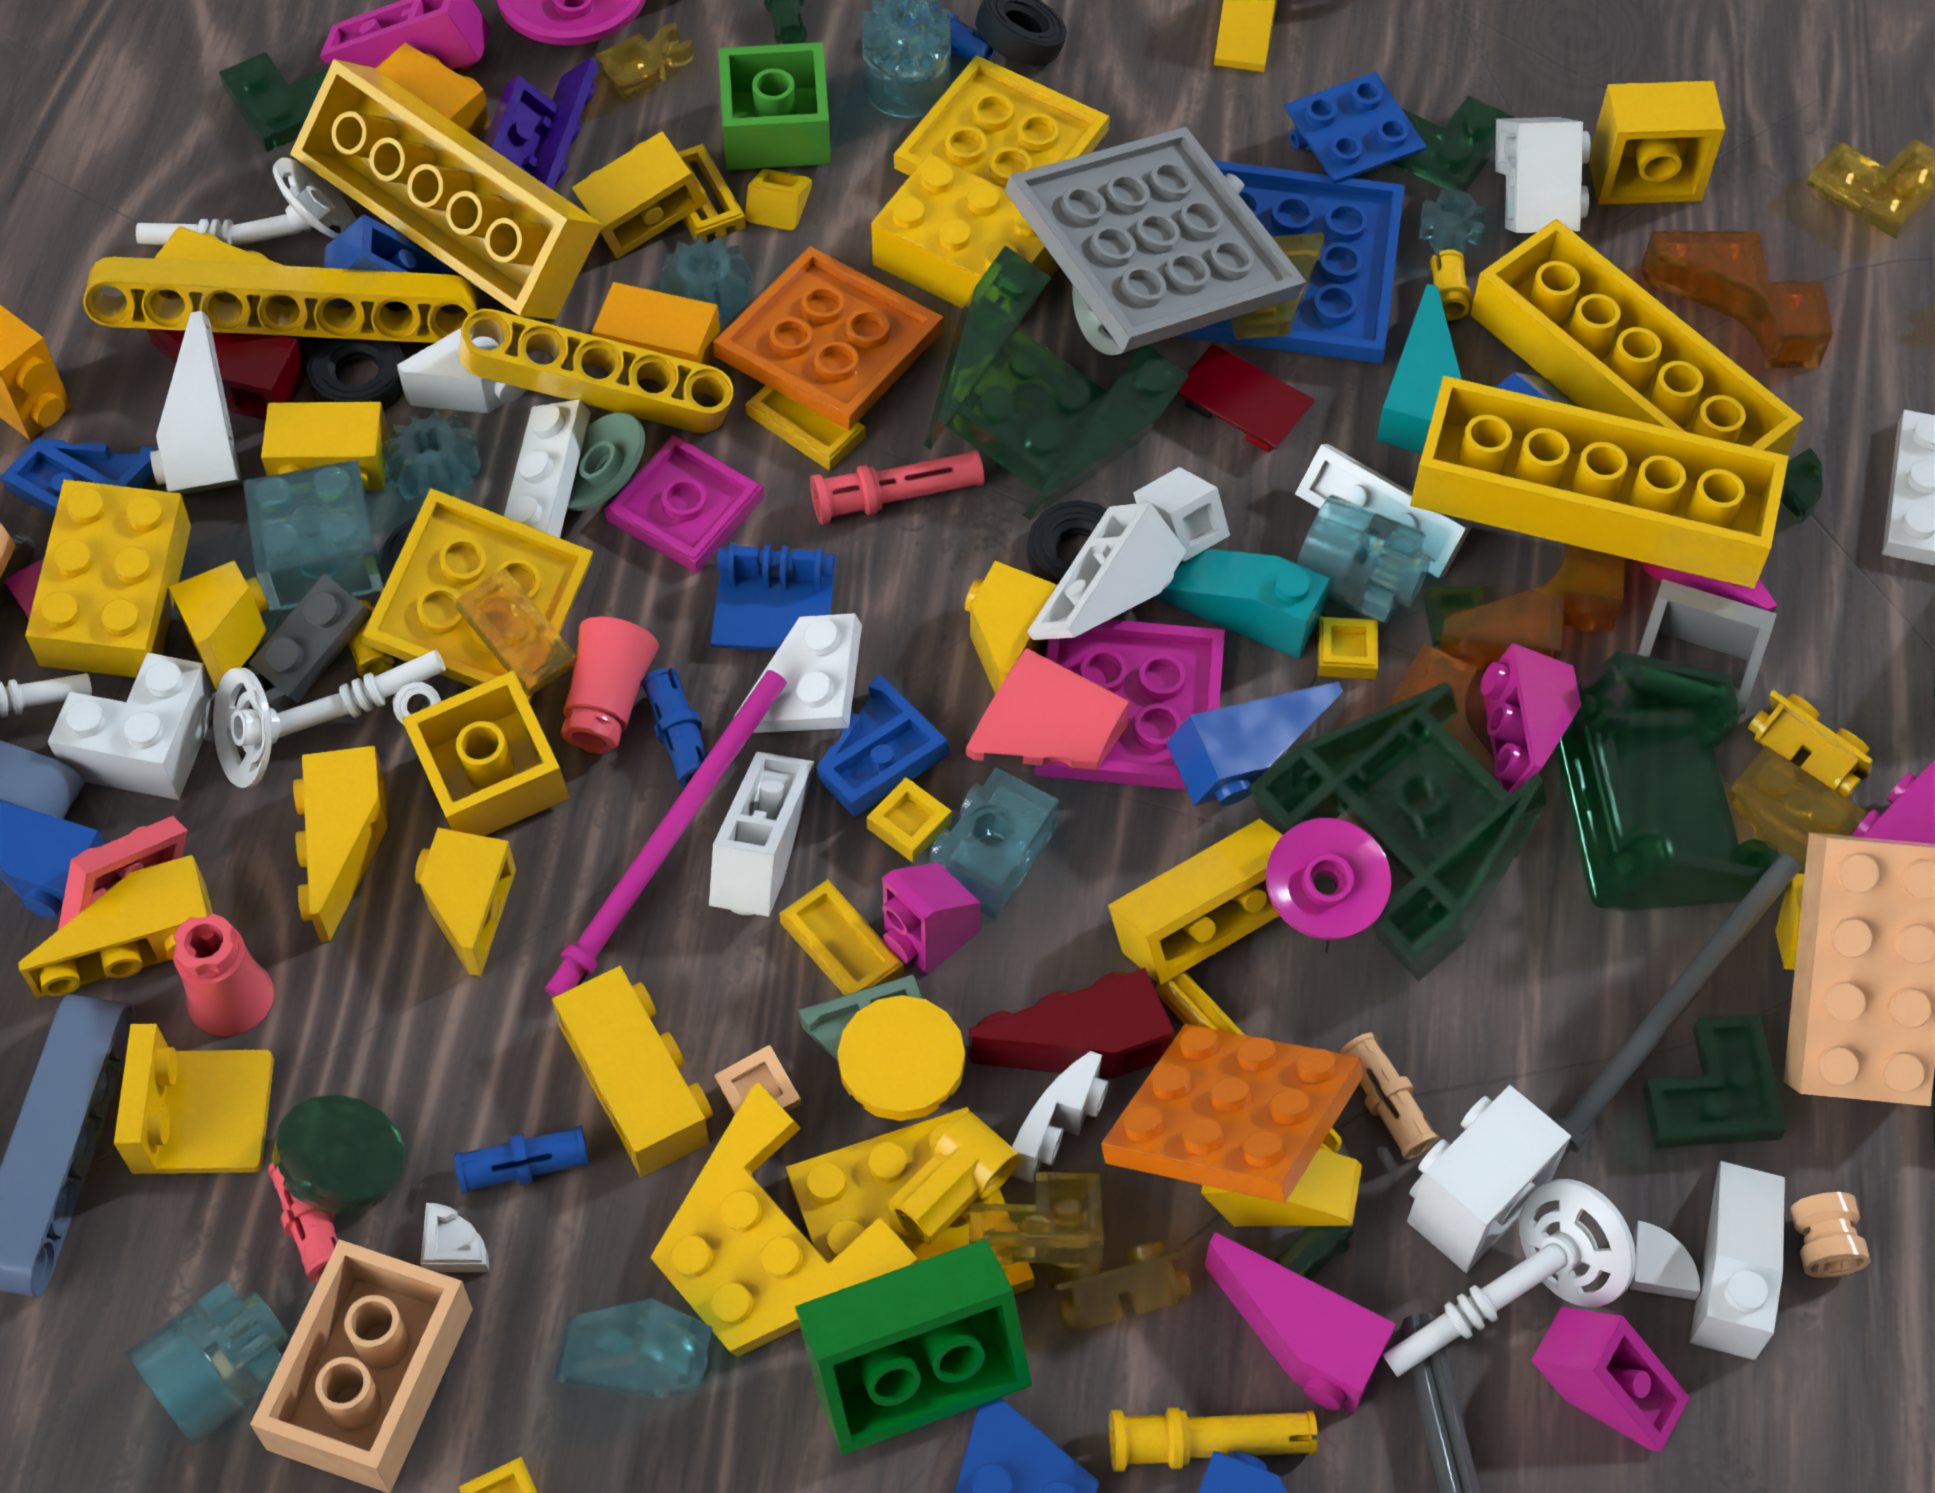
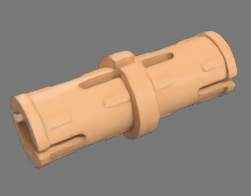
[1340,1032,1440,1160]

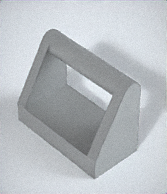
[1629,579,1777,714]

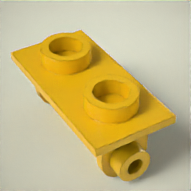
[1748,690,1873,799]

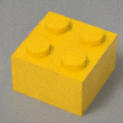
[1589,81,1725,205]
[401,670,570,836]

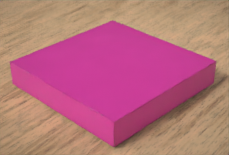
[605,434,764,574]

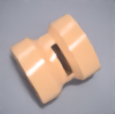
[1790,1192,1871,1278]

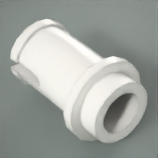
[392,682,441,726]

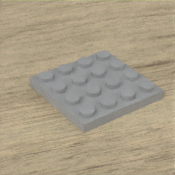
[1004,127,1306,353]

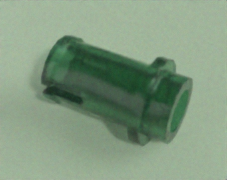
[764,0,808,45]
[1274,1226,1354,1281]

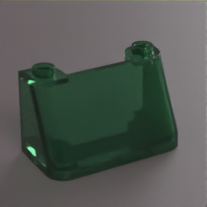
[1555,651,1779,912]

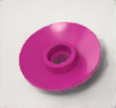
[1266,818,1391,940]

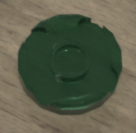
[271,1094,405,1214]

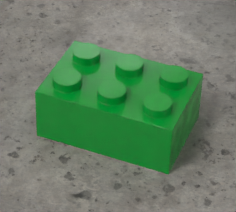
[795,1238,1032,1455]

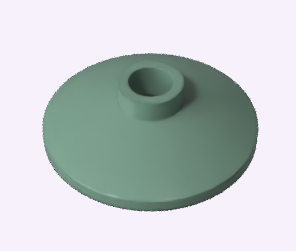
[567,412,645,511]

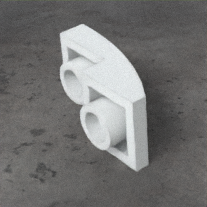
[1011,1051,1109,1183]

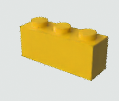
[1108,818,1283,985]
[552,965,713,1178]

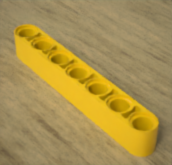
[83,256,477,343]

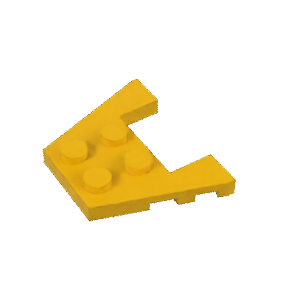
[650,1081,920,1357]

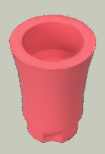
[561,616,659,754]
[174,914,274,1037]

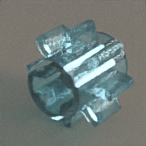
[1419,190,1486,255]

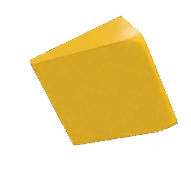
[745,168,812,231]

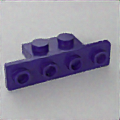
[484,58,599,190]

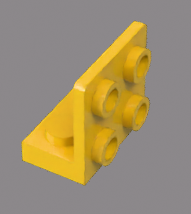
[114,1024,274,1174]

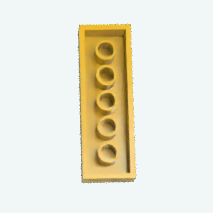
[290,59,603,320]
[1470,218,1804,456]
[1410,375,1789,589]

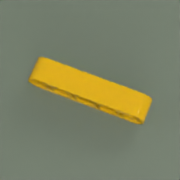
[459,309,733,433]

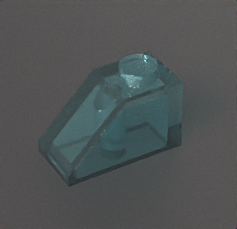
[554,1298,712,1399]

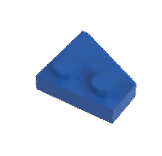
[0,438,157,517]
[816,674,950,818]
[955,1398,1099,1493]

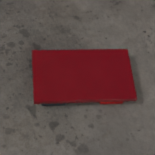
[1173,343,1315,453]

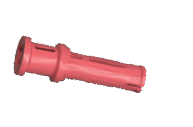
[810,450,984,525]

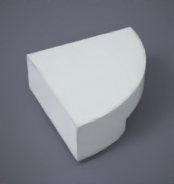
[420,1203,489,1272]
[1630,1221,1700,1300]

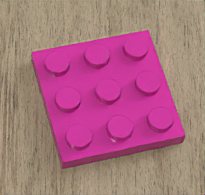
[1034,619,1225,790]

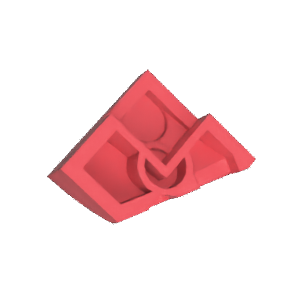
[966,648,1130,770]

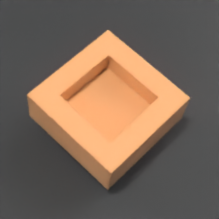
[714,1045,801,1116]

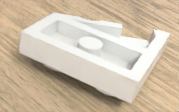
[735,613,862,733]

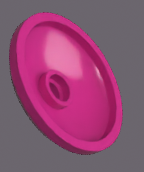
[496,0,646,46]

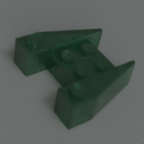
[924,245,1189,520]
[1248,682,1547,982]

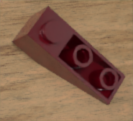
[147,329,307,420]
[968,968,1175,1079]

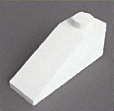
[150,311,243,495]
[1027,502,1187,640]
[709,751,814,917]
[1689,1161,1785,1360]

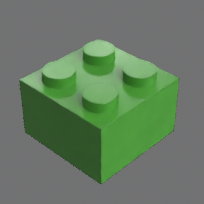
[718,42,831,170]

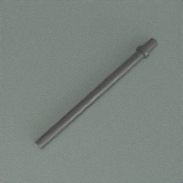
[1553,853,1801,1164]

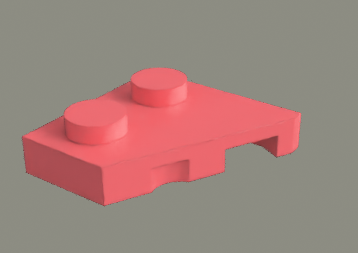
[58,816,188,930]

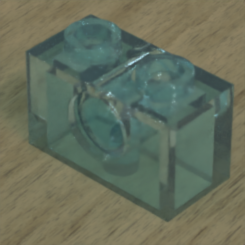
[929,767,1059,920]

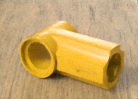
[889,1112,1021,1245]

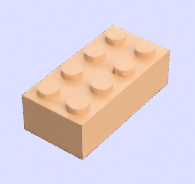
[1783,832,1935,1106]

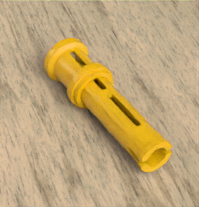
[1109,1407,1318,1472]

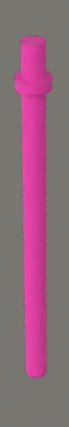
[544,670,787,997]

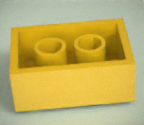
[871,153,1060,332]
[25,479,191,678]

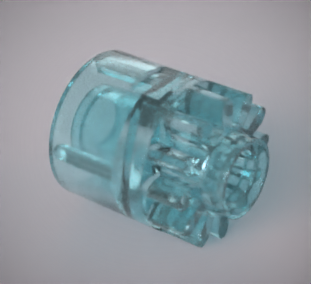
[862,0,951,118]
[1296,494,1430,624]
[124,1281,290,1447]

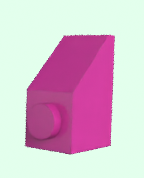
[1531,1306,1690,1452]

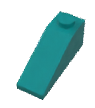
[1376,284,1462,454]
[1153,549,1330,659]

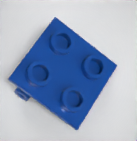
[1284,72,1427,184]
[710,542,837,651]

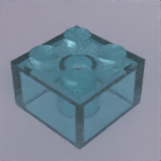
[243,460,384,612]

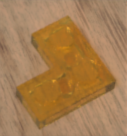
[1806,138,1935,239]
[969,1172,1104,1268]

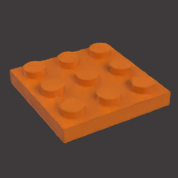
[714,246,944,431]
[1101,1024,1363,1203]

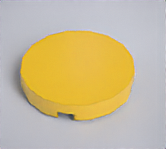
[837,995,965,1121]

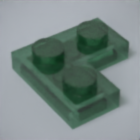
[219,52,330,152]
[1391,95,1514,197]
[1643,1014,1787,1148]

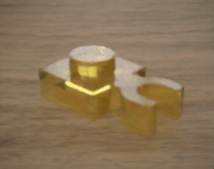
[596,23,694,101]

